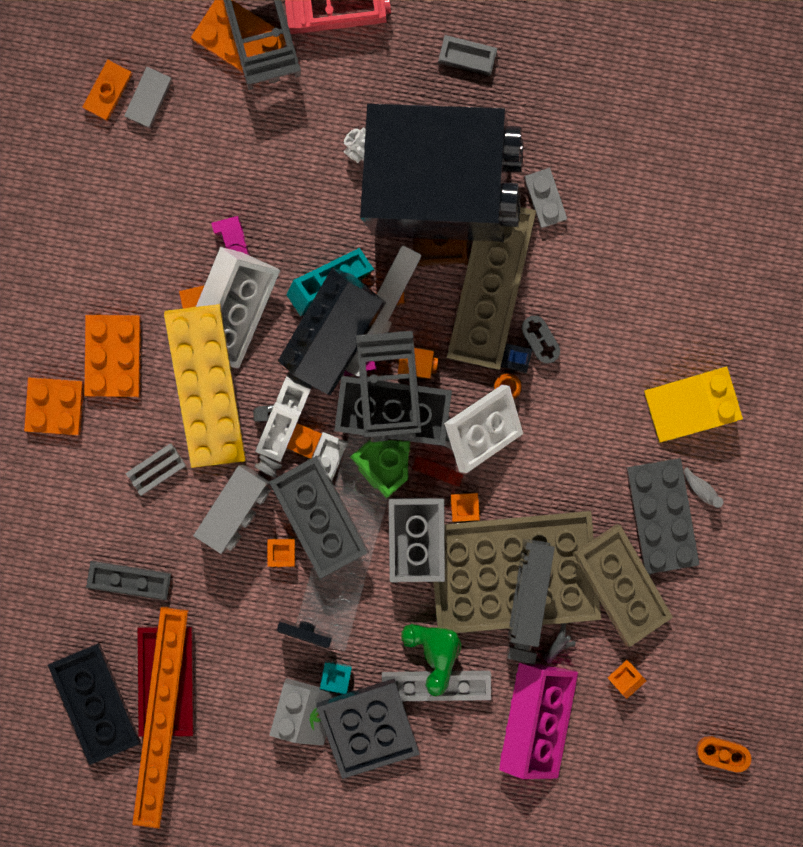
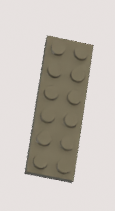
[447,207,536,370]

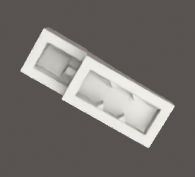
[255,372,312,462]

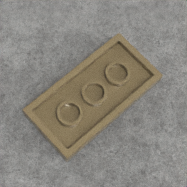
[573,524,673,647]

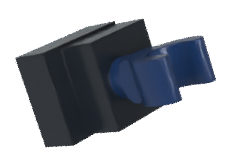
[500,343,532,373]

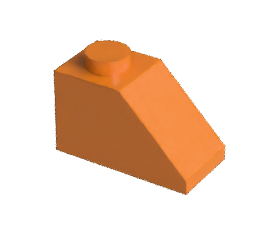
[397,348,438,379]

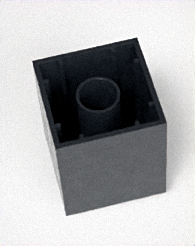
[360,103,524,242]

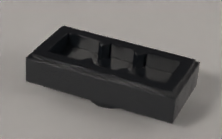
[276,618,333,648]

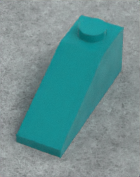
[286,248,374,317]

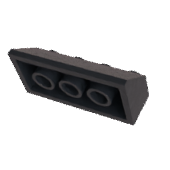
[278,268,386,395]

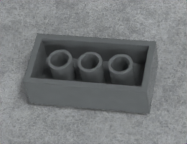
[334,376,452,446]

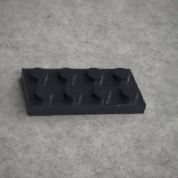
[48,642,141,765]

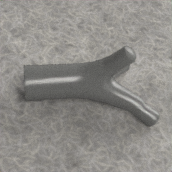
[542,623,576,664]

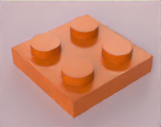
[24,377,84,435]

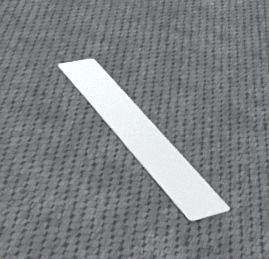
[346,246,421,376]

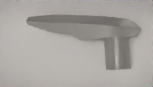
[683,468,724,508]

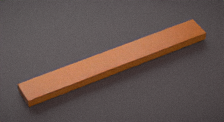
[132,607,189,829]

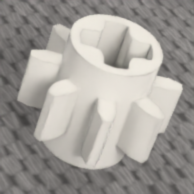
[344,127,365,163]

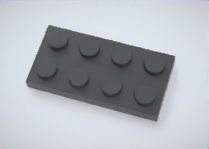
[269,456,370,579]
[626,458,700,574]

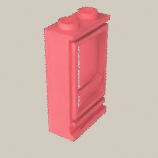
[285,0,391,34]

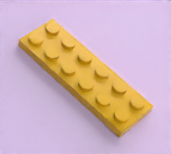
[164,304,246,468]

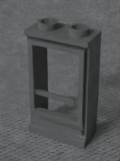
[223,0,301,90]
[356,331,421,442]
[508,539,555,650]

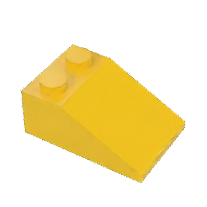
[644,366,743,443]

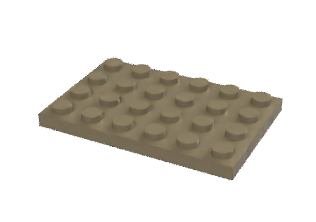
[433,511,601,633]

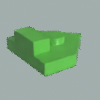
[350,439,410,498]

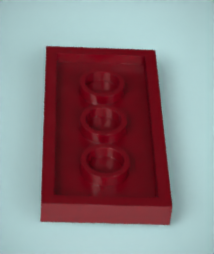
[137,626,194,737]

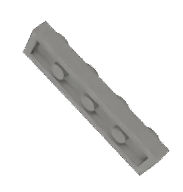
[382,671,491,701]

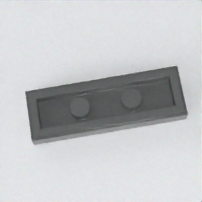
[86,560,172,601]

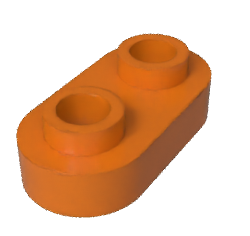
[696,736,751,773]

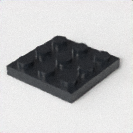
[316,678,420,779]

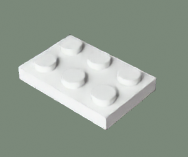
[444,385,523,473]

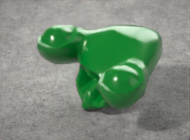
[401,624,461,697]

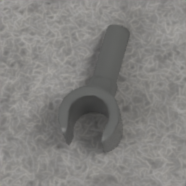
[253,404,275,422]

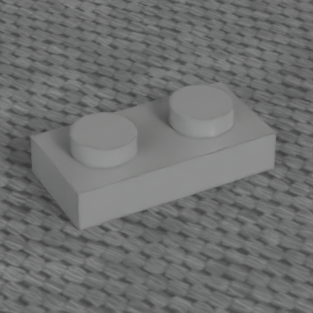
[524,168,567,229]

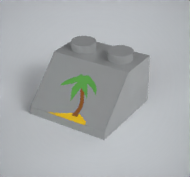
[269,678,338,746]

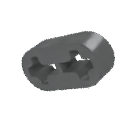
[521,316,560,364]

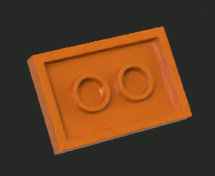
[191,0,286,84]
[84,315,141,397]

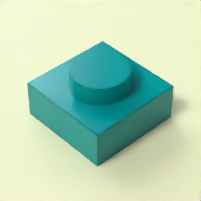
[320,661,352,694]

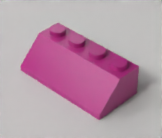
[499,663,578,779]

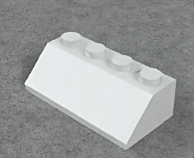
[196,247,280,368]

